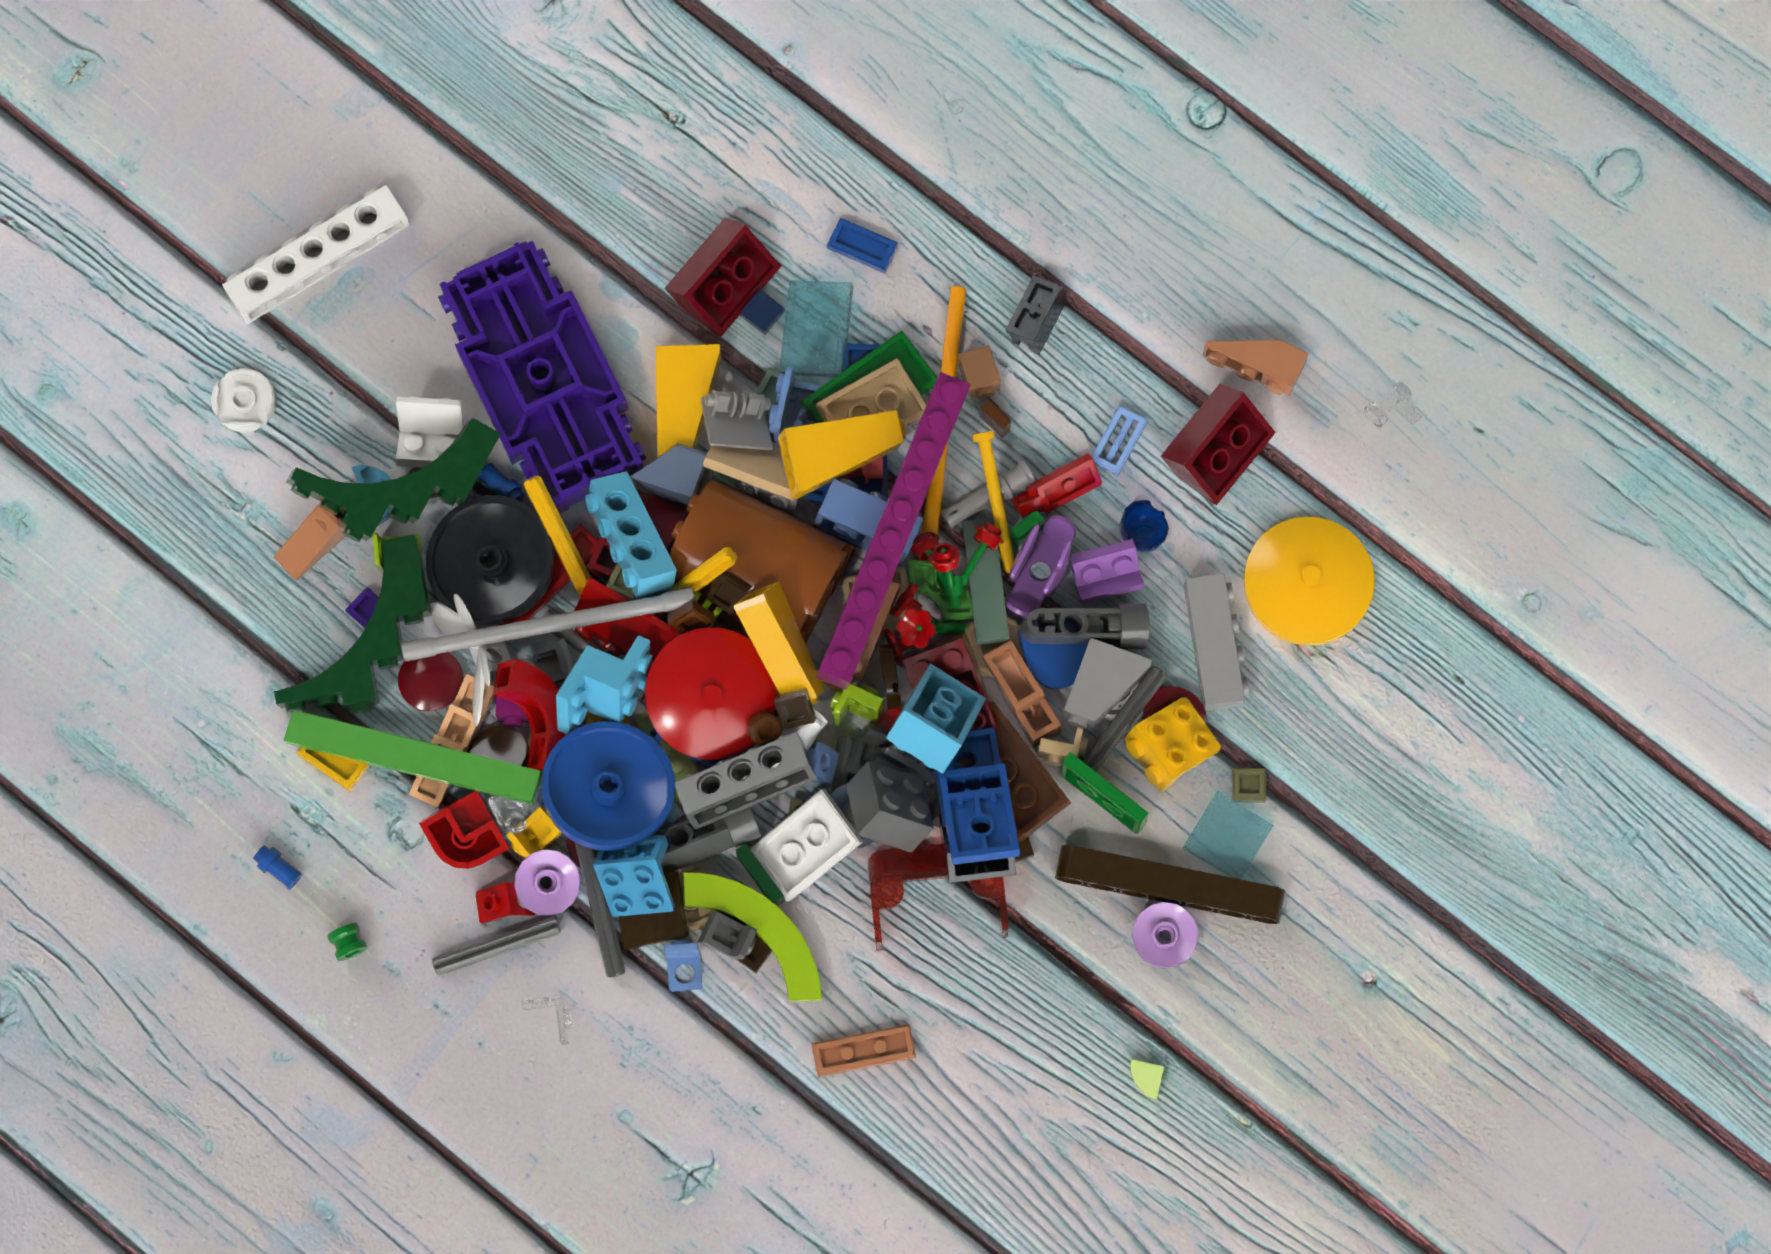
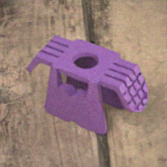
[1005,515,1076,617]

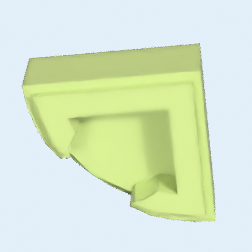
[1130,1059,1164,1101]

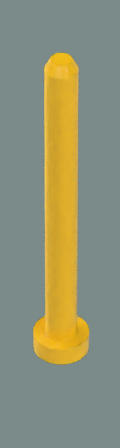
[972,430,1015,573]

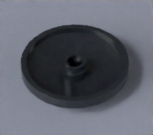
[426,495,556,625]

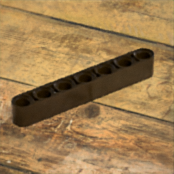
[1055,845,1286,924]

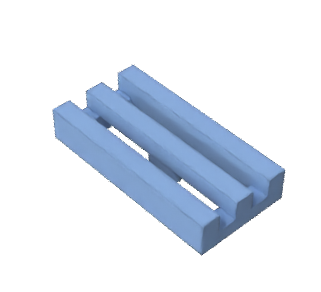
[1091,405,1148,477]

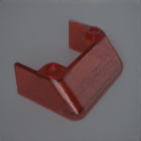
[867,844,1009,951]

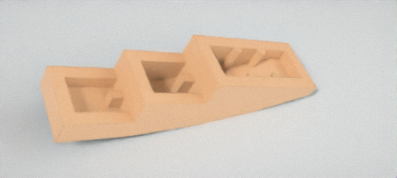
[409,673,494,808]

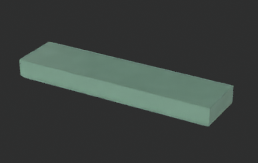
[962,518,1009,645]

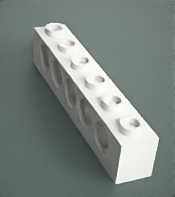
[222,185,410,325]

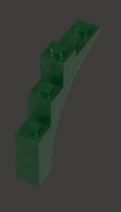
[286,418,501,542]
[274,535,431,713]

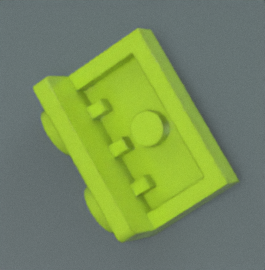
[830,684,884,727]

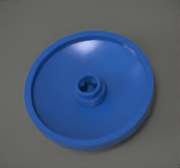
[541,722,675,851]

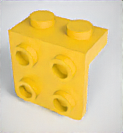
[1123,697,1221,793]

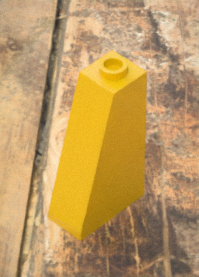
[655,344,721,458]
[778,410,906,500]
[734,581,825,705]

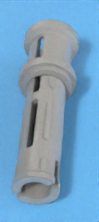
[941,459,1036,528]

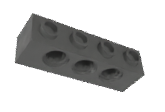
[675,732,817,830]

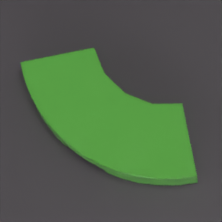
[907,559,974,622]

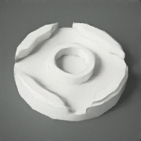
[211,368,277,433]

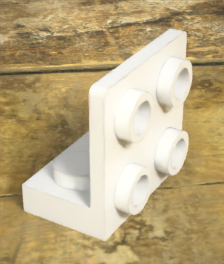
[396,396,464,468]

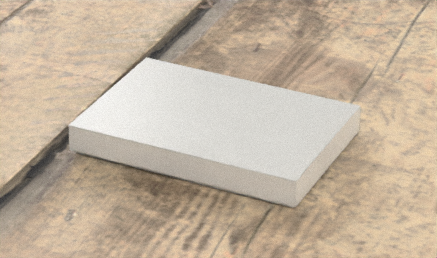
[749,789,864,902]

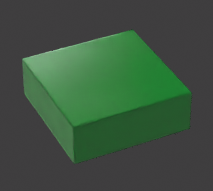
[1011,511,1044,547]

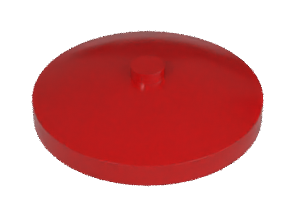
[644,627,777,760]

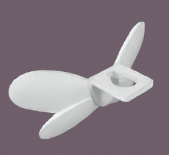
[430,594,511,727]

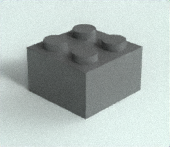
[846,761,934,853]

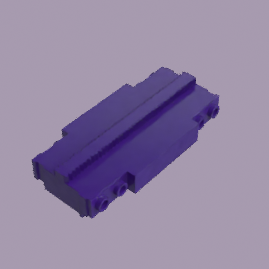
[438,241,647,514]

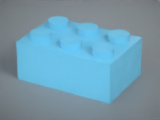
[886,663,986,774]

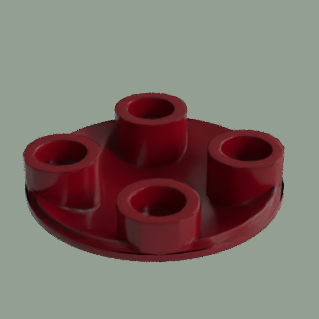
[398,652,463,712]

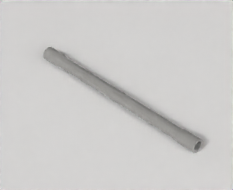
[401,587,696,661]

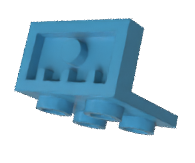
[593,835,675,917]

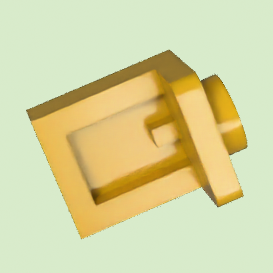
[506,805,562,858]

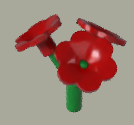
[884,583,966,667]

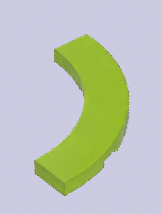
[683,872,822,1002]

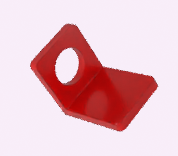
[475,882,537,924]

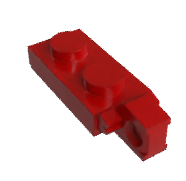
[1011,453,1102,517]

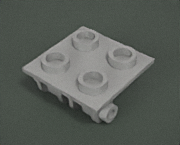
[700,390,773,450]

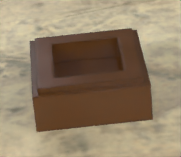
[980,400,1011,439]
[667,600,715,633]

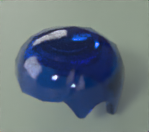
[1119,500,1169,552]

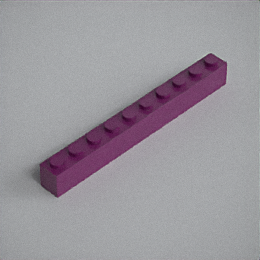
[816,372,971,690]

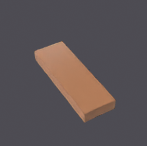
[811,1024,916,1078]

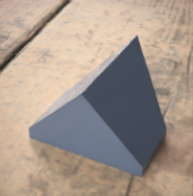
[630,443,707,509]

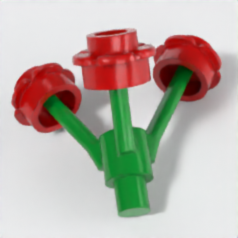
[910,522,1004,608]

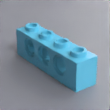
[585,471,677,599]

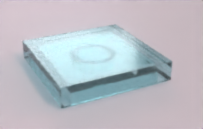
[1183,791,1274,879]

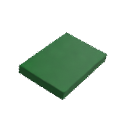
[1061,752,1149,834]

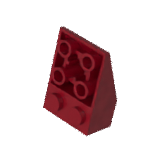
[587,488,689,598]
[901,631,998,731]

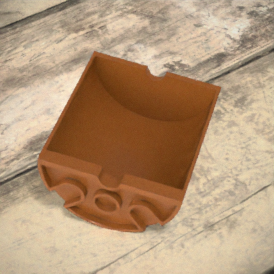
[669,479,856,644]

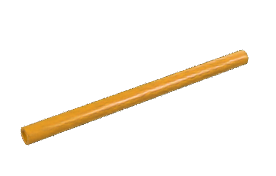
[922,286,966,535]

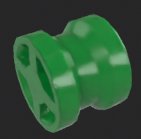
[327,923,368,961]

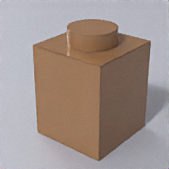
[958,345,1001,400]

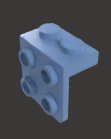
[769,366,822,444]

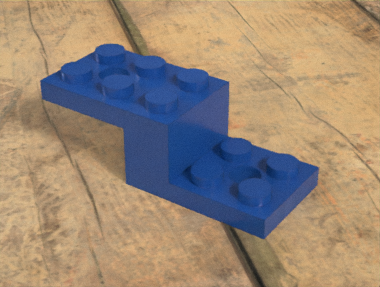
[934,728,1020,865]

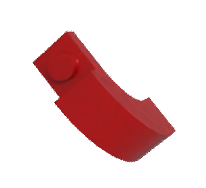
[492,659,567,773]

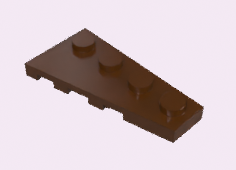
[990,701,1071,843]

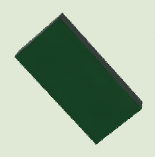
[736,843,785,906]

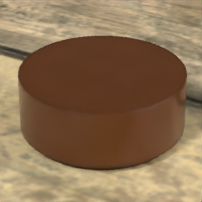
[747,711,782,746]

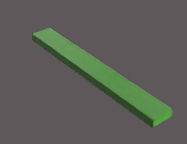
[283,710,543,805]

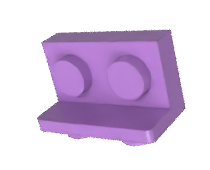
[1070,539,1144,604]

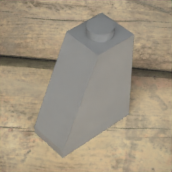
[1063,638,1153,729]

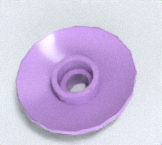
[514,850,580,916]
[1132,902,1198,968]

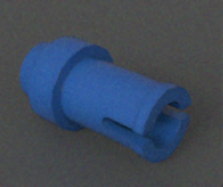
[478,463,525,501]
[253,845,303,890]

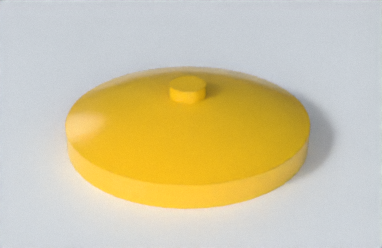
[1243,516,1375,646]

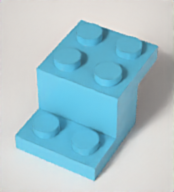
[556,635,653,734]

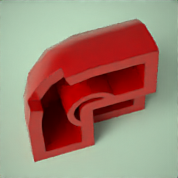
[419,790,510,869]

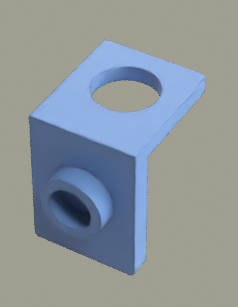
[807,742,839,785]
[664,940,702,992]

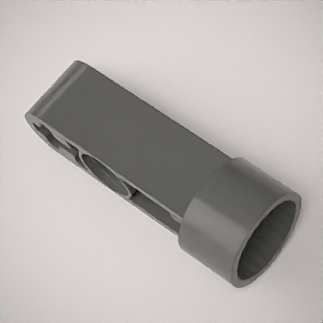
[1021,604,1149,649]
[653,807,761,873]

